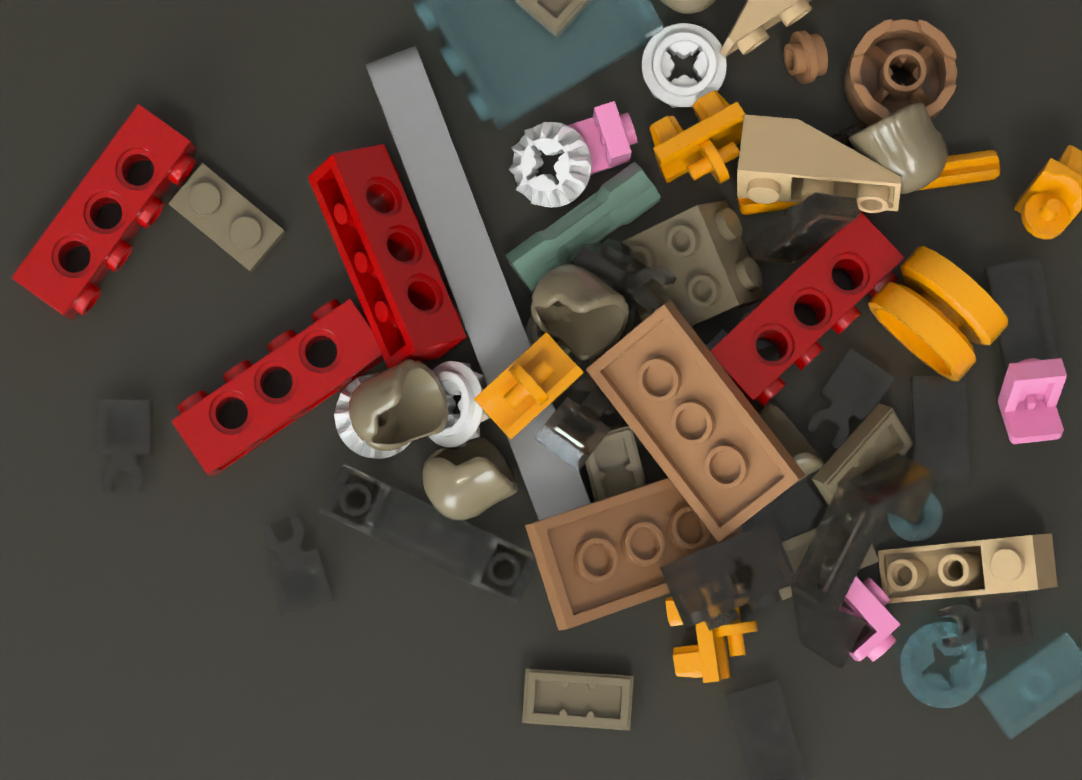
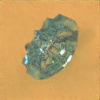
[899,622,987,708]

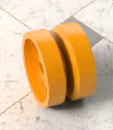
[868,246,1008,381]

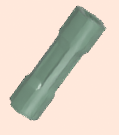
[505,162,661,294]

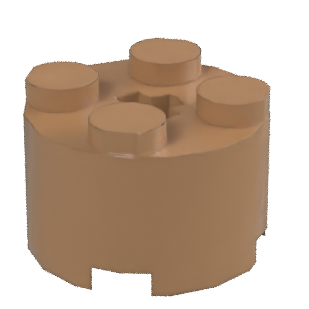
[844,19,957,126]

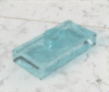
[977,632,1082,739]

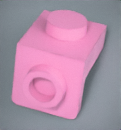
[568,101,638,175]
[997,358,1067,444]
[835,576,900,662]

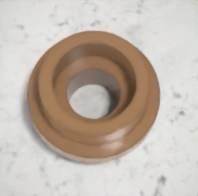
[784,30,828,84]

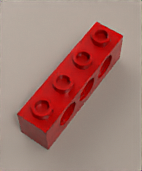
[11,104,197,321]
[308,144,466,369]
[710,211,905,406]
[171,299,384,477]

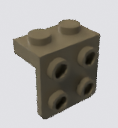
[614,200,766,327]

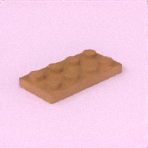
[586,301,805,543]
[525,478,753,631]

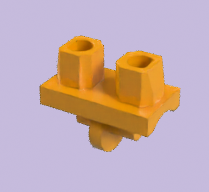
[649,90,745,184]
[1014,145,1082,239]
[474,332,584,440]
[665,581,758,683]

